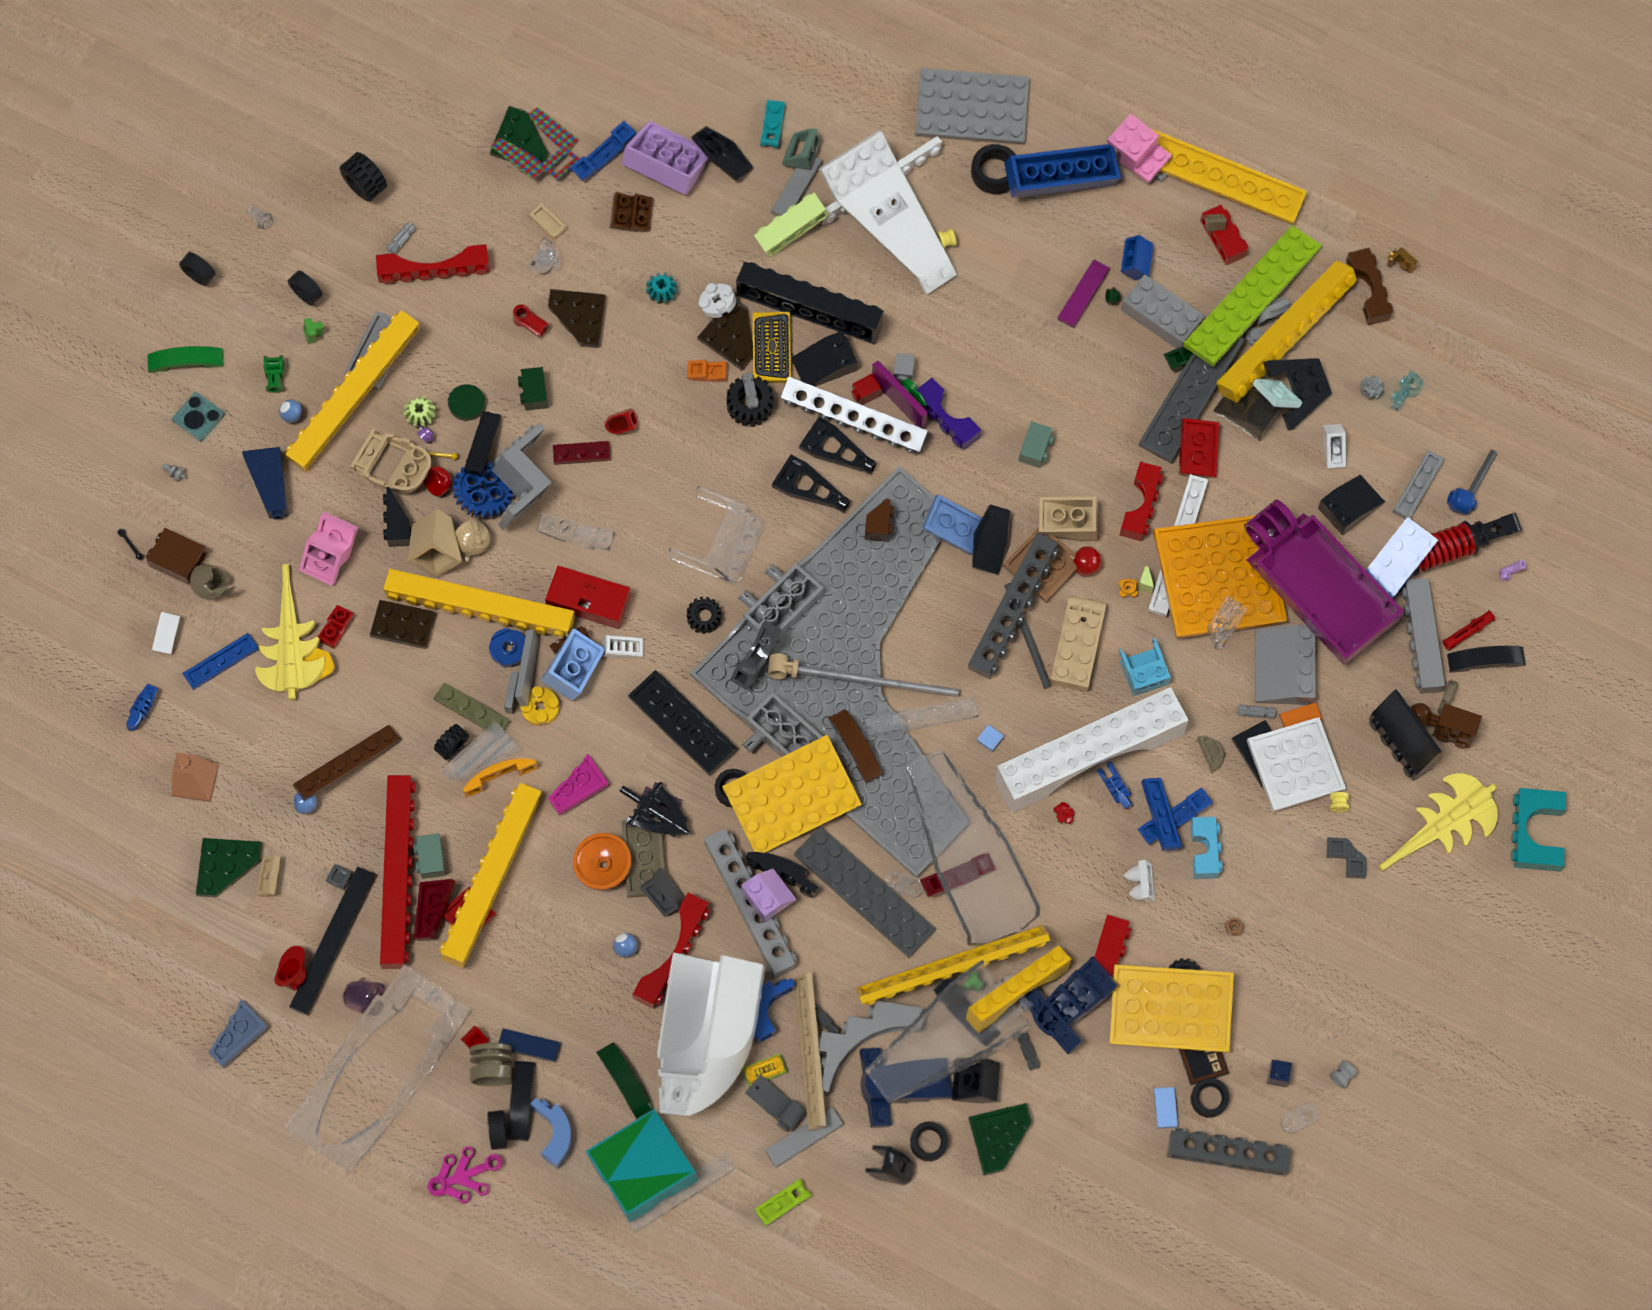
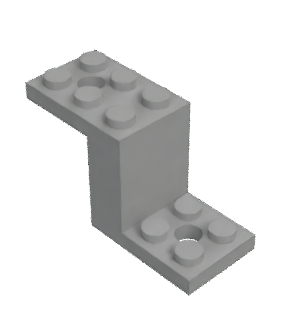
[492,423,552,530]

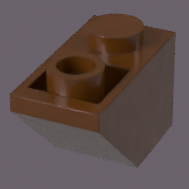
[864,499,894,541]

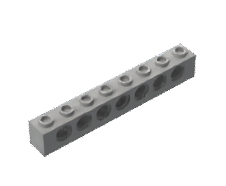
[704,828,797,979]

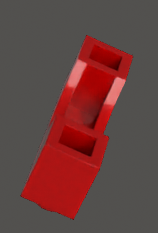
[1119,461,1163,541]

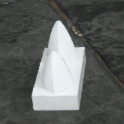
[1123,860,1155,903]

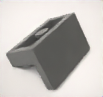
[640,868,685,917]

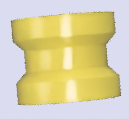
[937,228,956,249]
[1330,792,1349,812]

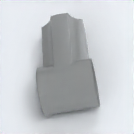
[1256,297,1290,327]

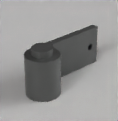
[745,1074,807,1132]

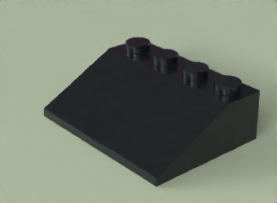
[1369,689,1442,781]

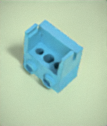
[1119,638,1171,696]

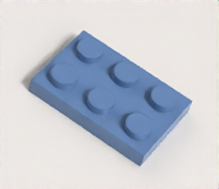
[922,494,981,555]

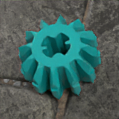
[646,272,677,304]

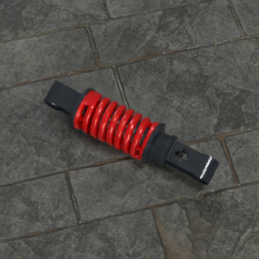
[1412,512,1522,576]

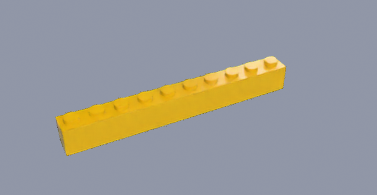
[1216,260,1357,403]
[285,310,420,472]
[383,569,575,639]
[439,783,542,968]

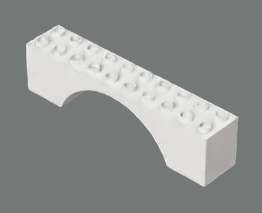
[994,687,1189,813]

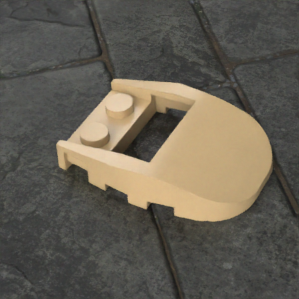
[350,429,431,494]

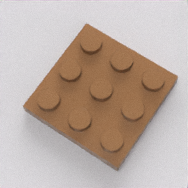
[1003,527,1077,603]

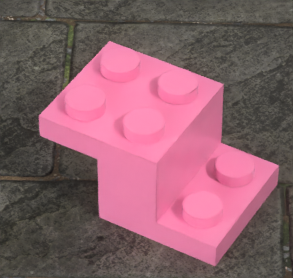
[1107,113,1172,184]
[299,512,358,586]

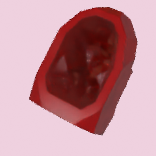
[604,408,638,434]

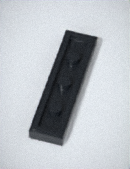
[464,411,501,476]

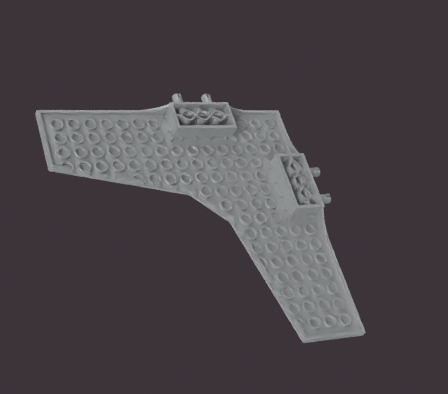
[690,466,969,878]

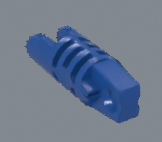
[126,684,158,732]
[1096,761,1133,809]

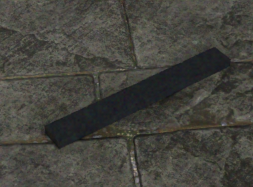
[289,867,376,1016]

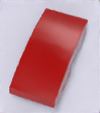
[317,605,354,649]

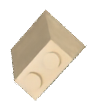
[407,509,462,578]

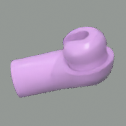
[1499,560,1526,581]

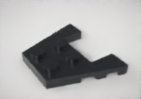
[1263,358,1332,430]

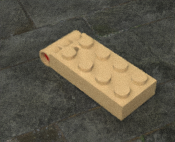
[1050,595,1107,692]

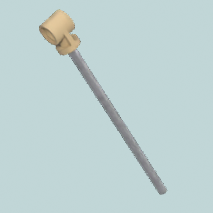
[767,653,959,697]

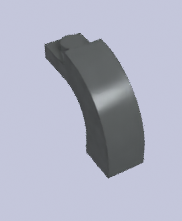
[730,620,782,690]

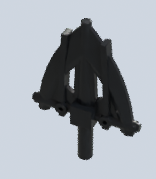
[619,782,690,838]

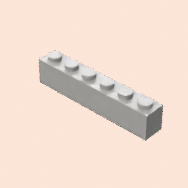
[1401,578,1445,694]

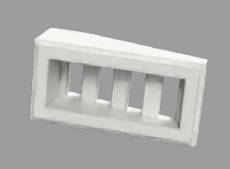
[602,635,643,658]

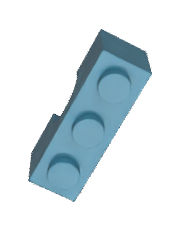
[1190,817,1222,879]

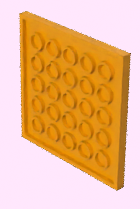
[1153,515,1288,639]

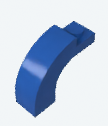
[754,978,795,1044]

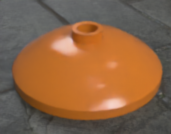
[573,833,632,890]

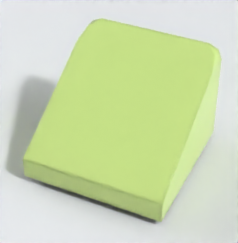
[1138,566,1154,593]

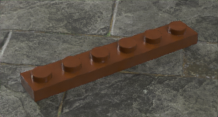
[293,725,400,801]

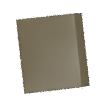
[1205,214,1226,231]

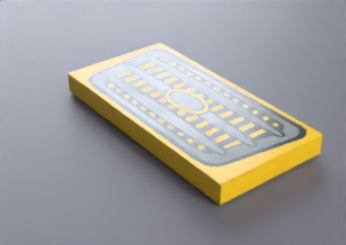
[753,312,791,383]

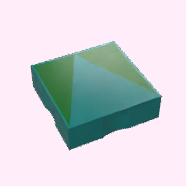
[586,1109,698,1223]

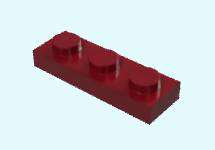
[553,441,610,465]

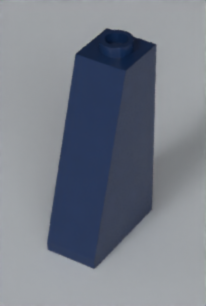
[242,447,288,520]

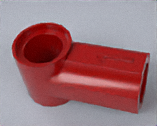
[513,304,549,338]

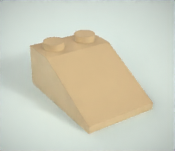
[1039,496,1098,540]

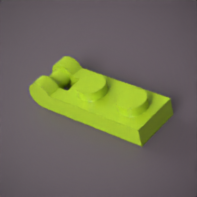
[754,1179,812,1227]

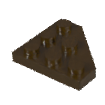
[548,289,606,348]
[697,300,753,371]

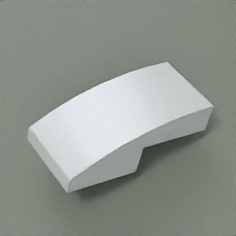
[152,612,180,654]

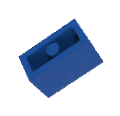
[1121,235,1154,280]

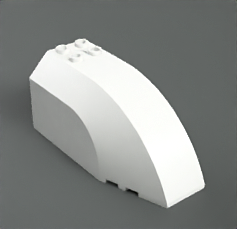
[657,953,765,1116]

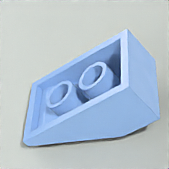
[541,628,605,701]

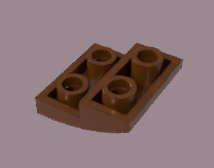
[610,192,653,232]

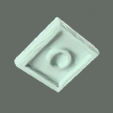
[1253,379,1302,408]

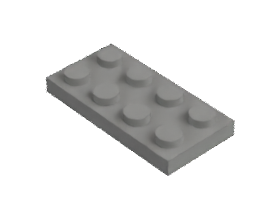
[344,311,392,390]

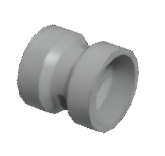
[1329,1060,1357,1089]

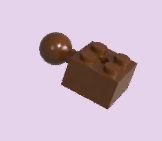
[1410,703,1482,749]

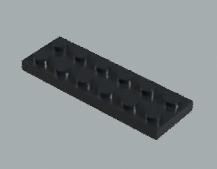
[628,670,737,776]

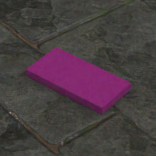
[872,360,927,429]

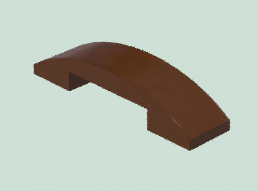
[828,709,883,783]

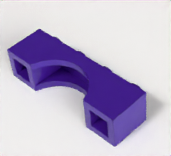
[916,378,981,450]

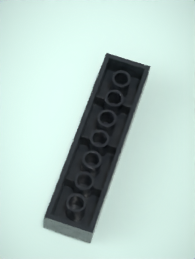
[736,261,884,345]

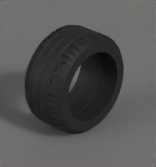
[971,144,1016,194]

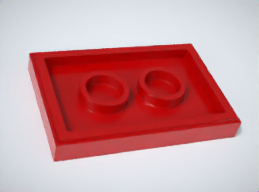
[1179,418,1220,478]

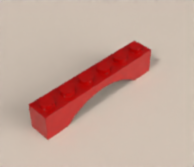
[375,244,490,284]
[632,892,711,1009]

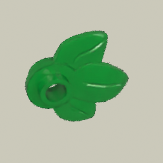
[900,378,927,406]

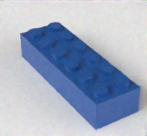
[1004,144,1121,198]

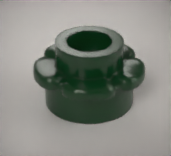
[1105,287,1120,305]

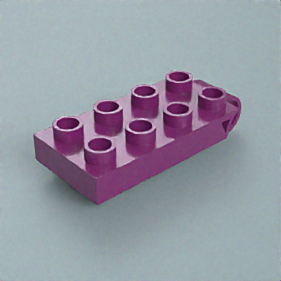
[1244,499,1404,665]

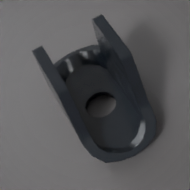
[865,1145,914,1185]

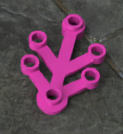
[427,1146,502,1204]

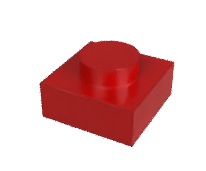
[460,1025,489,1050]

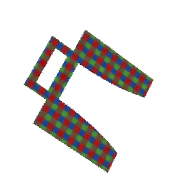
[491,107,580,180]

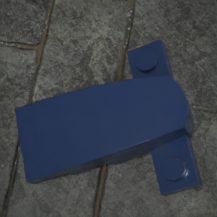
[1020,956,1120,1055]
[859,1048,953,1128]

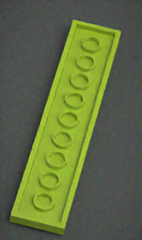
[1183,225,1322,367]

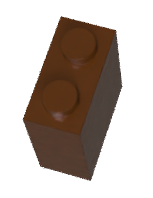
[146,528,207,585]

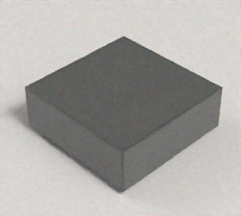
[326,864,353,891]

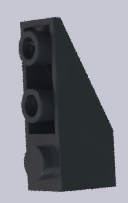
[383,487,411,547]

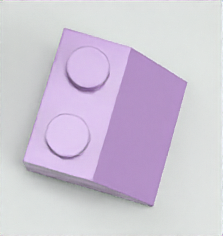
[741,869,796,922]

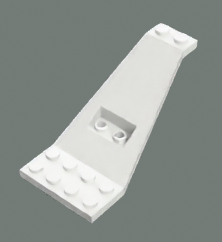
[819,130,957,294]

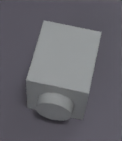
[894,353,915,383]

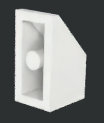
[1322,424,1346,469]

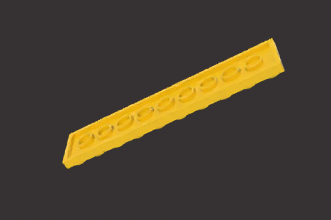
[1150,128,1307,225]
[856,925,1050,1005]

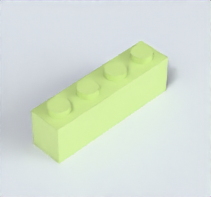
[754,193,830,257]

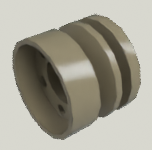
[470,1043,512,1086]

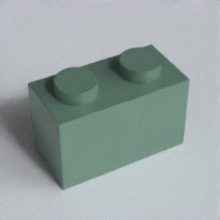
[1019,421,1054,468]
[413,833,445,879]

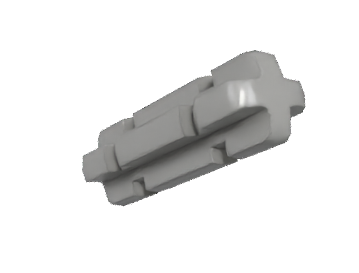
[387,222,415,254]
[742,373,758,409]
[1238,704,1276,719]

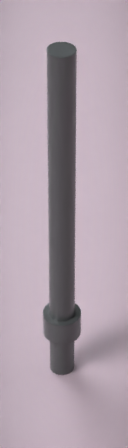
[1004,583,1051,689]

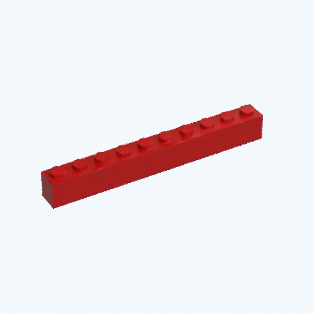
[380,775,416,969]

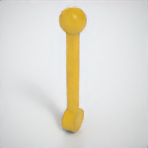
[428,452,458,460]

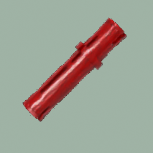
[1442,610,1495,651]

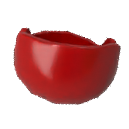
[424,466,452,497]
[1073,546,1102,577]

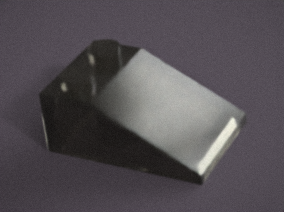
[1213,388,1282,441]

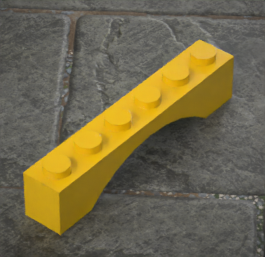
[966,945,1071,1033]

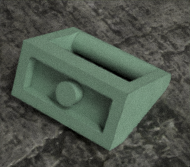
[782,128,821,169]

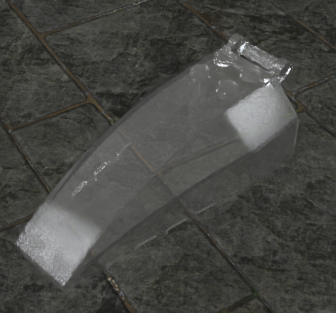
[865,959,1034,1103]

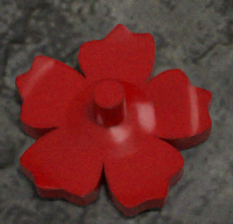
[1053,802,1075,824]

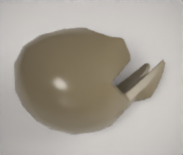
[190,564,236,600]

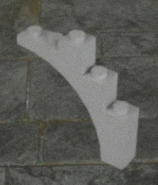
[818,1001,922,1096]

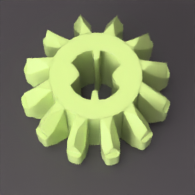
[404,396,436,428]

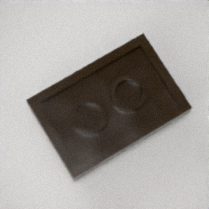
[370,600,436,649]

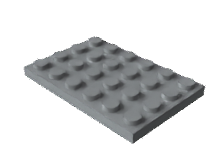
[915,68,1029,145]

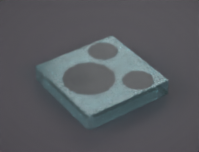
[171,391,225,442]

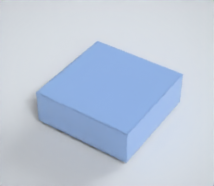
[977,725,1004,752]

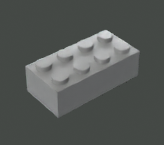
[1121,274,1205,349]

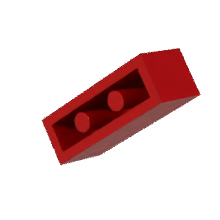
[1200,204,1248,266]
[1094,914,1132,977]

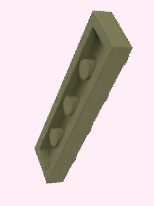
[434,683,510,738]

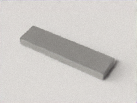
[771,157,822,216]
[1392,450,1444,519]
[515,630,539,706]
[765,1107,843,1168]

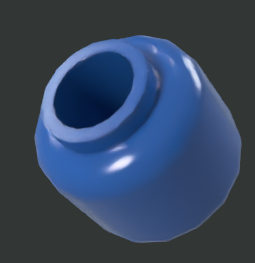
[1447,488,1477,515]

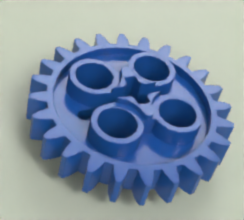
[452,461,513,519]

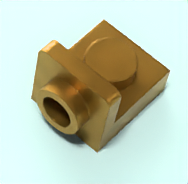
[1387,247,1418,273]

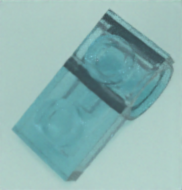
[1390,371,1423,411]

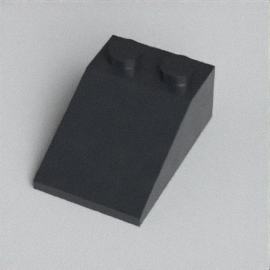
[791,330,857,387]
[1318,474,1385,536]

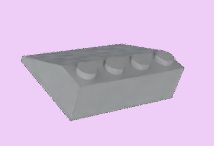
[1255,625,1315,705]

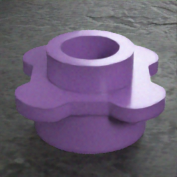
[417,426,435,444]

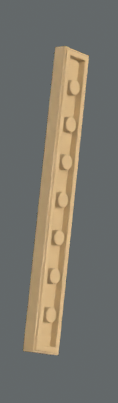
[795,972,826,1131]

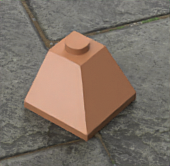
[171,753,218,802]

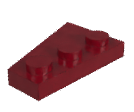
[413,879,456,941]

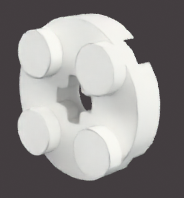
[699,283,737,318]

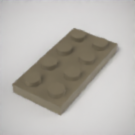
[622,818,665,898]

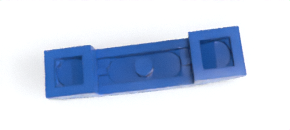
[570,121,637,181]
[1137,787,1213,845]

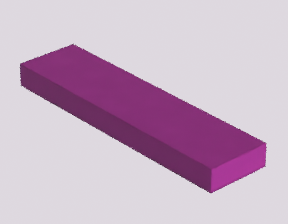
[1057,259,1110,328]

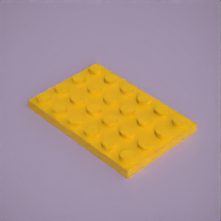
[722,735,862,853]
[1110,965,1234,1053]

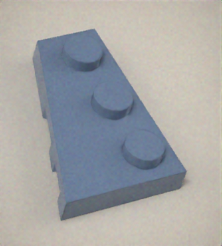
[209,999,268,1068]

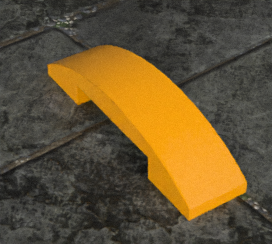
[463,758,538,798]

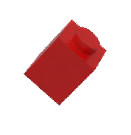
[851,373,881,405]

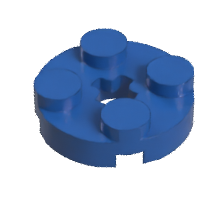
[489,628,525,668]

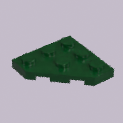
[490,106,548,163]
[196,838,262,898]
[968,1103,1032,1176]

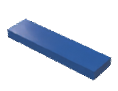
[182,633,259,690]
[1141,778,1182,851]

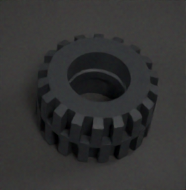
[339,152,387,202]
[726,375,773,427]

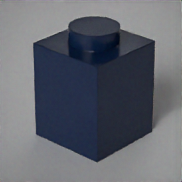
[1267,1059,1292,1087]

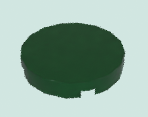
[448,384,485,421]

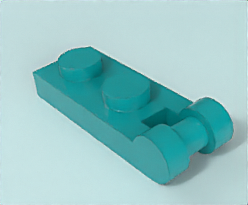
[760,100,785,149]

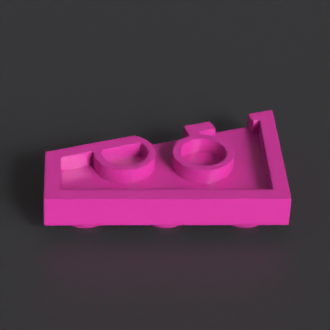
[548,754,609,816]

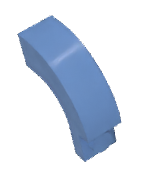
[530,1098,572,1169]

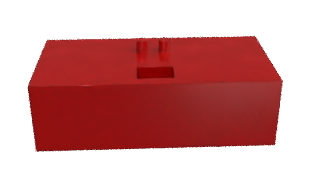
[545,565,631,629]

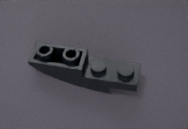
[746,852,819,898]

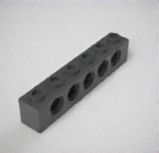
[1167,1128,1291,1176]

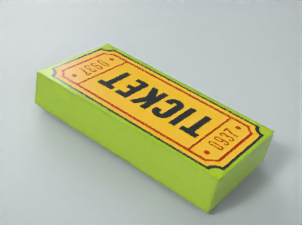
[742,1054,787,1087]

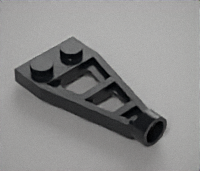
[799,417,877,475]
[772,454,850,513]

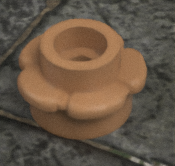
[1224,918,1244,936]

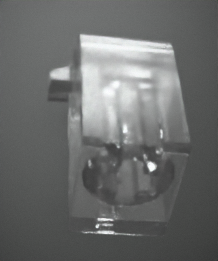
[1207,596,1248,650]

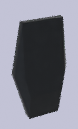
[691,126,753,181]
[972,504,1010,575]

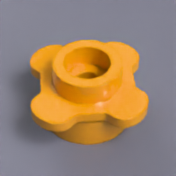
[1118,579,1138,598]

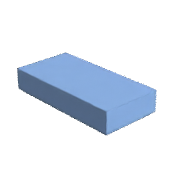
[1154,1087,1178,1129]

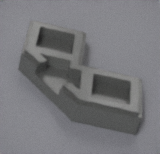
[1326,837,1366,879]

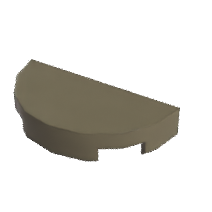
[1437,679,1458,714]
[1197,736,1224,773]

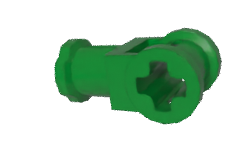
[263,355,284,393]

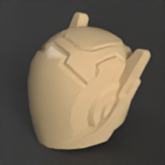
[455,516,490,562]

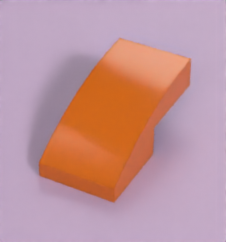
[687,359,728,382]

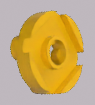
[520,686,559,726]

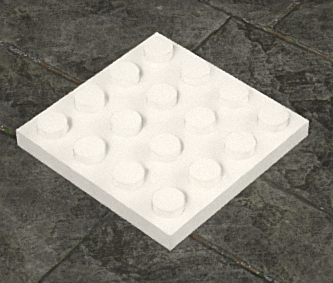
[1246,717,1346,812]

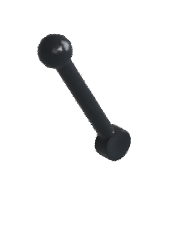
[118,529,143,560]

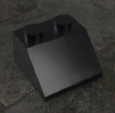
[952,1057,1000,1104]

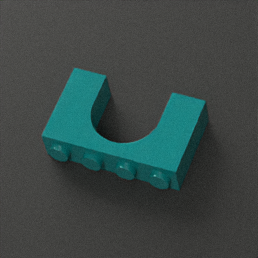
[1511,788,1566,872]

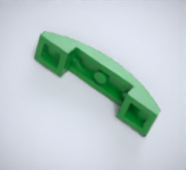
[147,346,224,373]

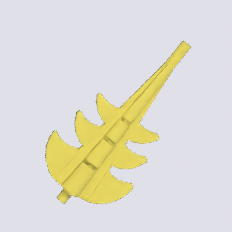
[255,564,326,700]
[1378,773,1498,872]

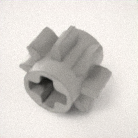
[1360,376,1383,399]

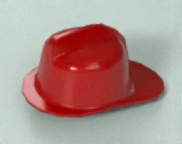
[274,945,307,991]

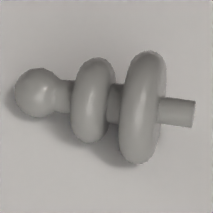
[162,464,186,482]

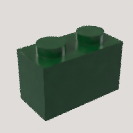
[518,367,548,411]

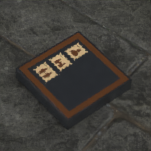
[1178,1049,1229,1086]

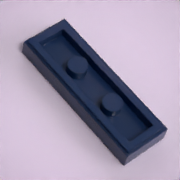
[499,1028,560,1063]

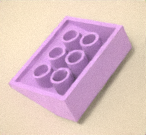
[621,121,709,195]

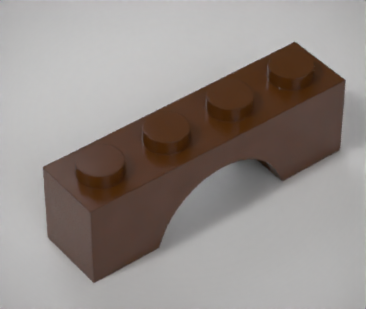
[1346,248,1393,326]

